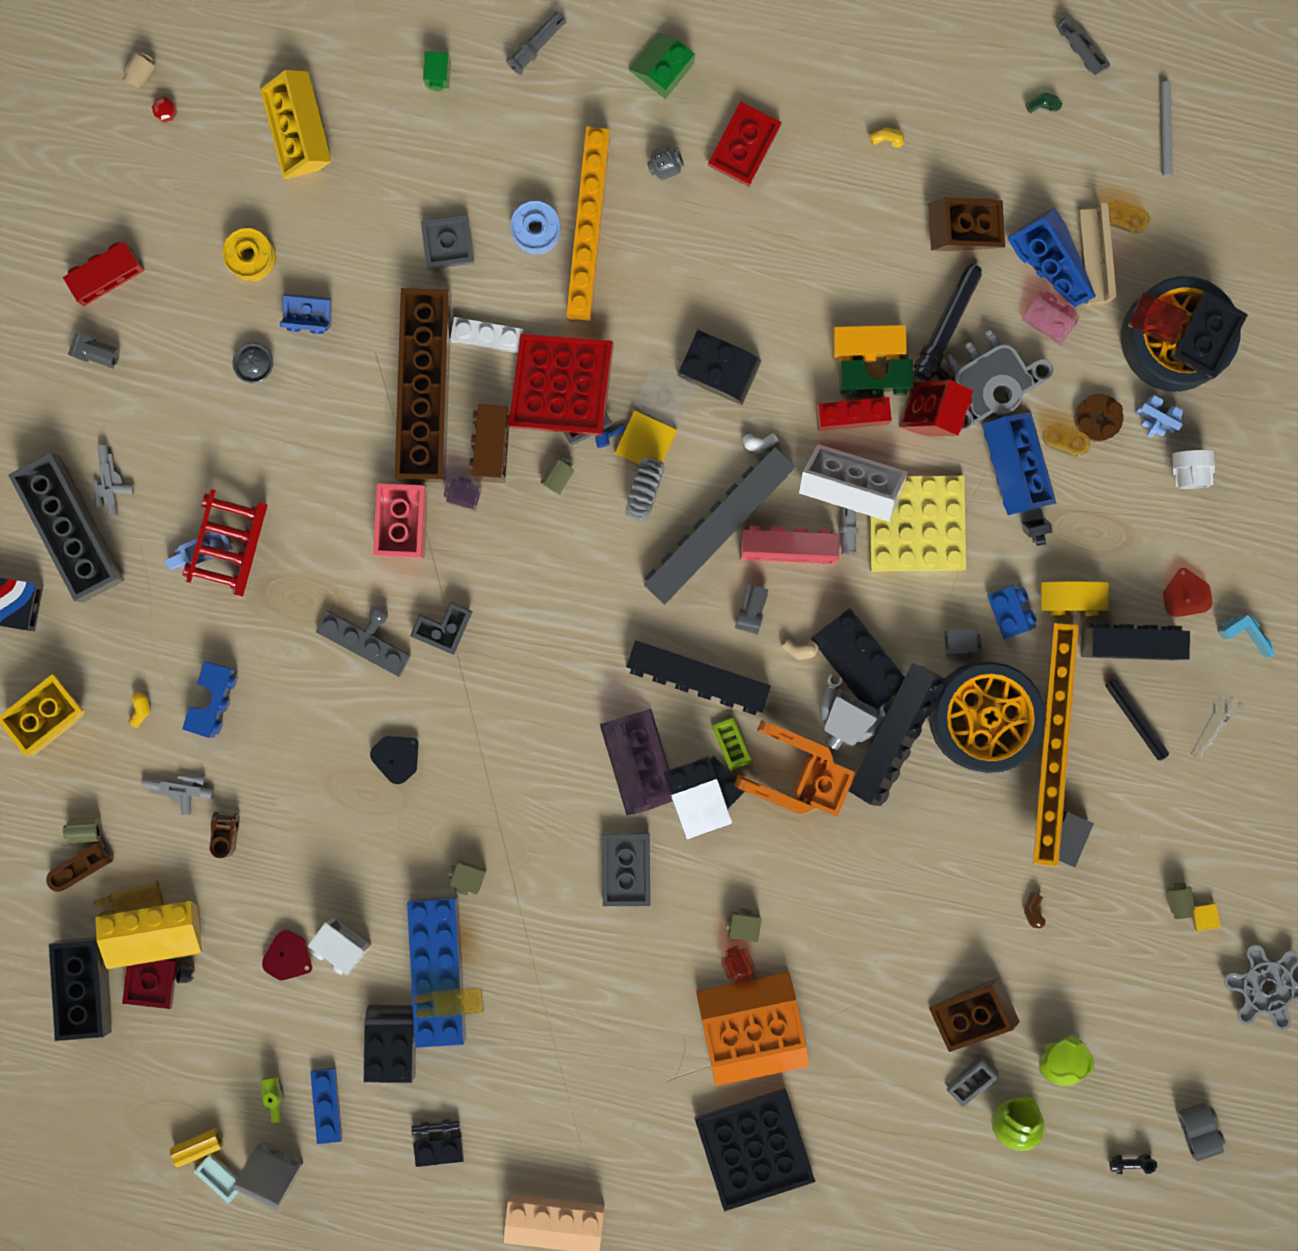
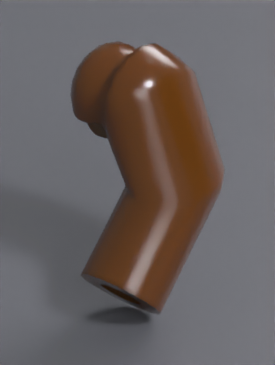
[1024,892,1046,929]

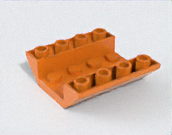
[696,972,809,1086]

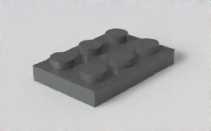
[602,833,650,906]

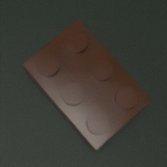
[469,404,510,483]

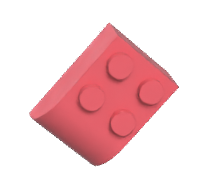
[373,483,427,559]

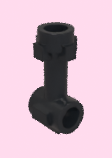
[1109,1153,1157,1174]

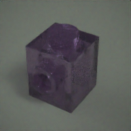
[444,477,482,512]

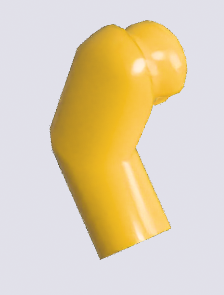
[869,127,905,148]

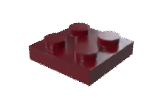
[122,959,178,1009]

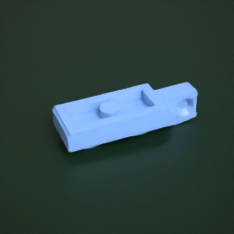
[165,532,233,570]

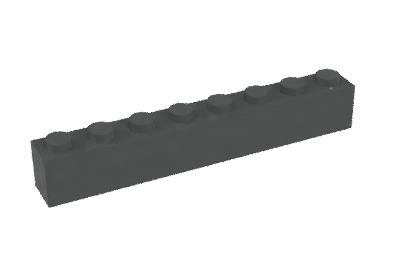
[644,447,796,606]

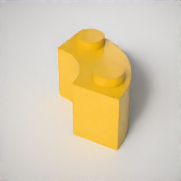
[1041,582,1109,616]

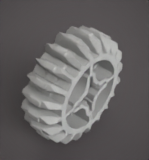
[625,457,665,522]

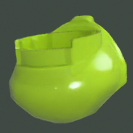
[1039,1035,1094,1087]
[991,1096,1045,1151]

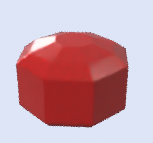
[152,97,177,123]

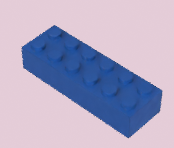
[407,896,466,1048]

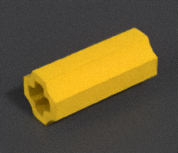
[170,1128,224,1168]

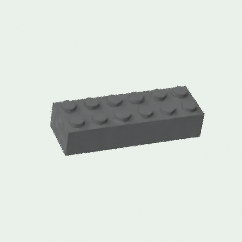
[8,452,125,603]

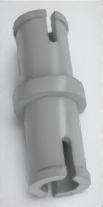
[839,507,858,555]

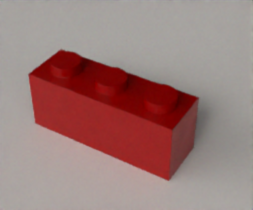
[62,241,144,306]
[816,397,892,431]

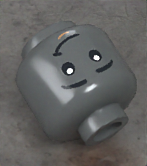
[647,145,684,180]

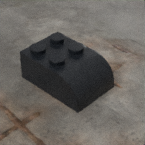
[678,329,762,406]
[363,1004,416,1083]

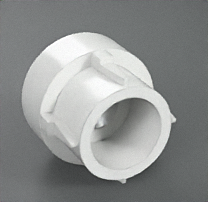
[1172,450,1215,489]

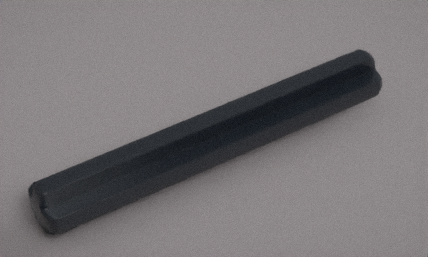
[1105,679,1169,761]

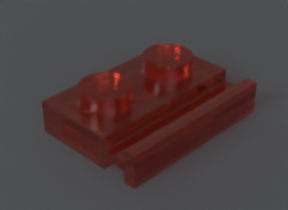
[1127,293,1188,345]

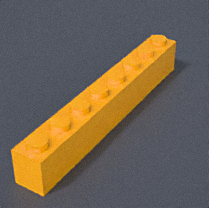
[566,127,610,322]

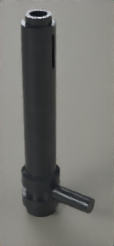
[913,264,982,381]

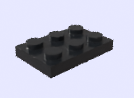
[1170,291,1248,380]

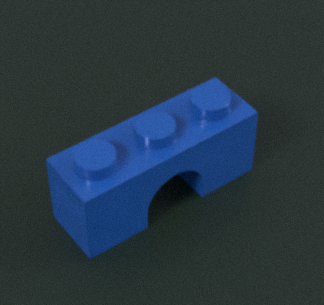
[182,661,238,738]

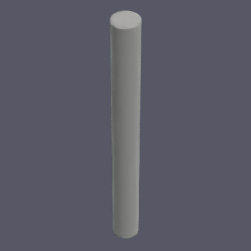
[1161,81,1172,177]

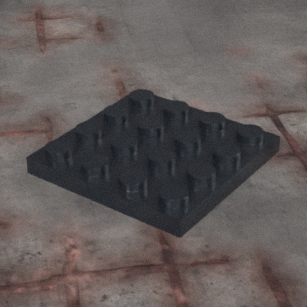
[694,1088,815,1212]

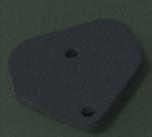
[370,736,419,784]

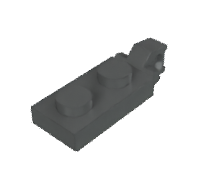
[1056,15,1110,75]

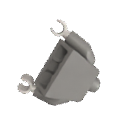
[820,674,886,750]

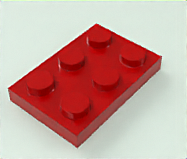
[708,101,782,187]

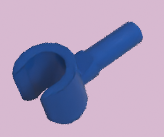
[595,424,626,448]

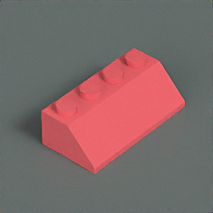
[740,526,839,564]

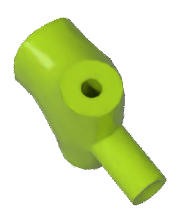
[260,1076,284,1123]

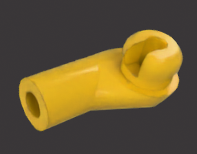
[128,691,151,728]

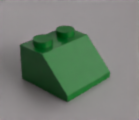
[629,33,695,99]

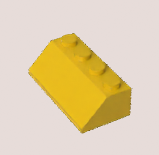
[260,70,332,179]
[95,901,202,969]

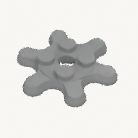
[1224,945,1298,1030]

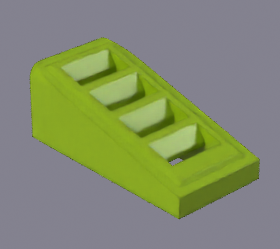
[712,717,752,772]

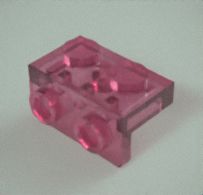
[1021,291,1079,345]

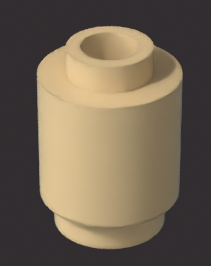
[122,52,156,89]

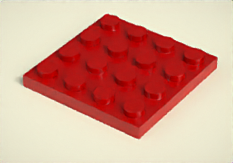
[508,334,614,436]

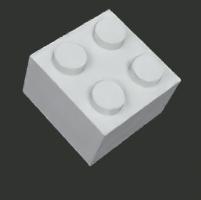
[308,917,371,975]

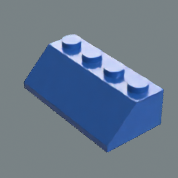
[982,413,1056,516]

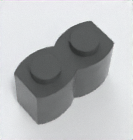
[1177,1103,1226,1162]

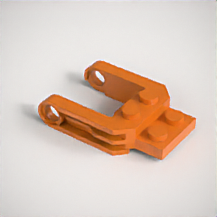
[734,720,856,817]

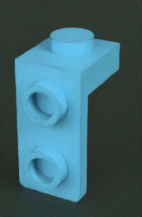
[1218,615,1275,657]

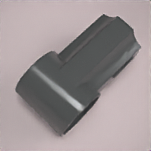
[68,332,120,369]
[735,584,768,635]

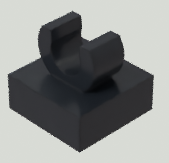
[1022,518,1053,546]

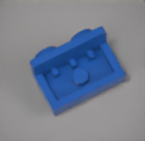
[280,294,332,334]
[987,583,1037,639]

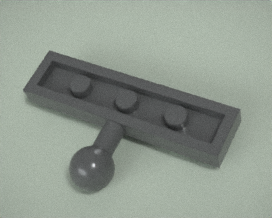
[316,605,411,677]

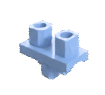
[1136,395,1183,438]

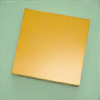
[615,410,677,465]

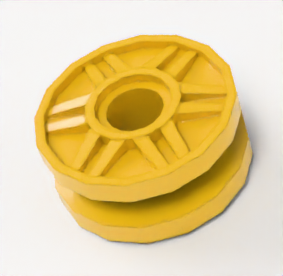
[222,228,276,281]

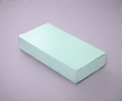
[193,1153,239,1204]

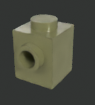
[448,861,487,895]
[725,908,762,942]

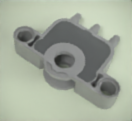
[945,329,1054,433]

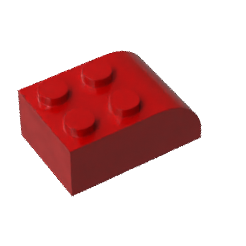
[899,380,974,436]

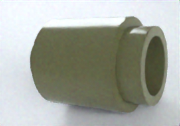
[1167,882,1195,919]

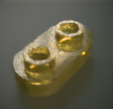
[1108,200,1150,234]
[1042,424,1090,457]

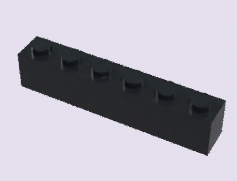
[626,640,771,716]
[848,663,945,806]

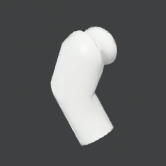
[743,433,779,454]

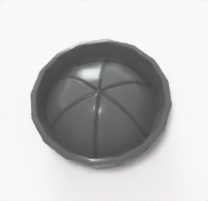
[232,342,273,384]

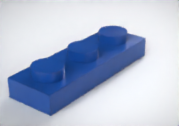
[310,1068,342,1144]

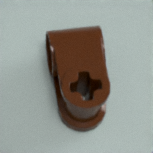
[209,812,240,858]

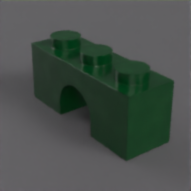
[839,359,914,397]

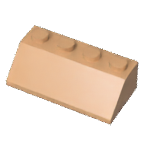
[504,1194,605,1251]

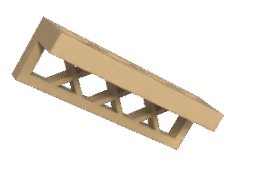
[1078,203,1117,305]

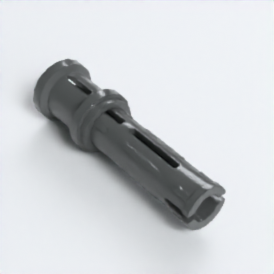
[506,11,566,75]

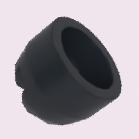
[176,964,195,984]

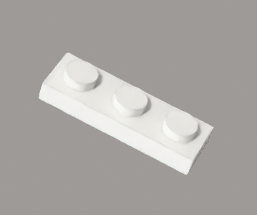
[450,317,524,353]

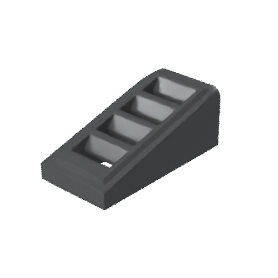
[946,1055,999,1107]

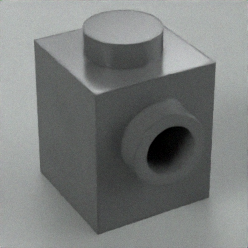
[944,629,981,659]

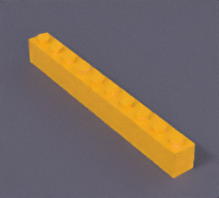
[1033,623,1079,867]

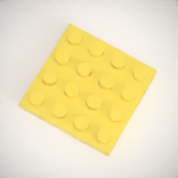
[869,476,966,572]

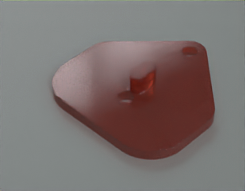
[1162,568,1213,617]

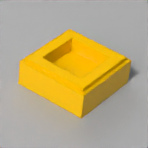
[1193,903,1221,931]

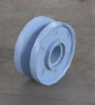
[511,201,560,254]

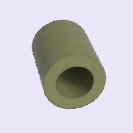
[540,456,575,495]
[63,817,102,844]

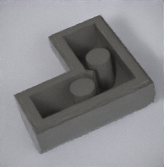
[410,602,473,655]

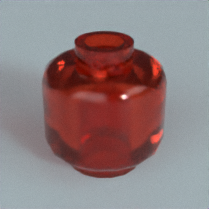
[721,945,756,983]

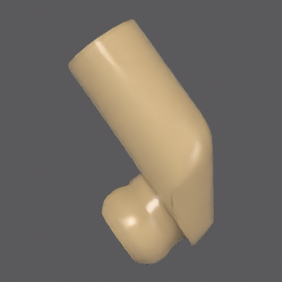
[781,638,818,660]

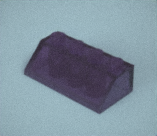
[599,709,673,816]

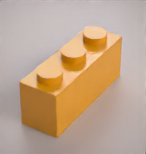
[832,325,907,363]

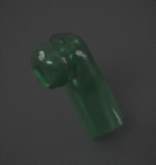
[1025,93,1062,113]

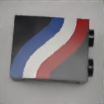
[0,578,44,631]

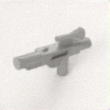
[93,445,135,516]
[141,774,214,815]

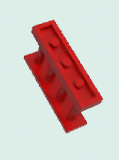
[182,489,268,597]

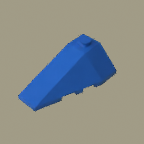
[1007,207,1096,307]

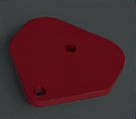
[262,930,313,981]

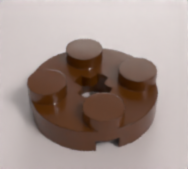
[1074,394,1123,442]

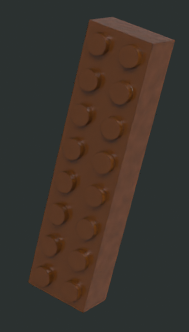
[395,288,452,483]

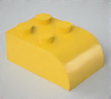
[0,674,85,757]

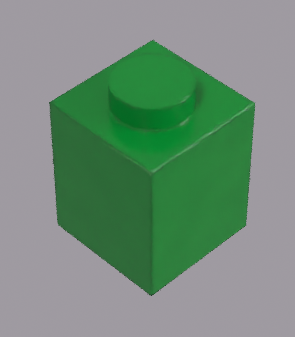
[423,52,451,91]

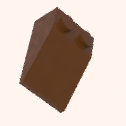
[928,197,1005,251]
[929,977,1020,1052]

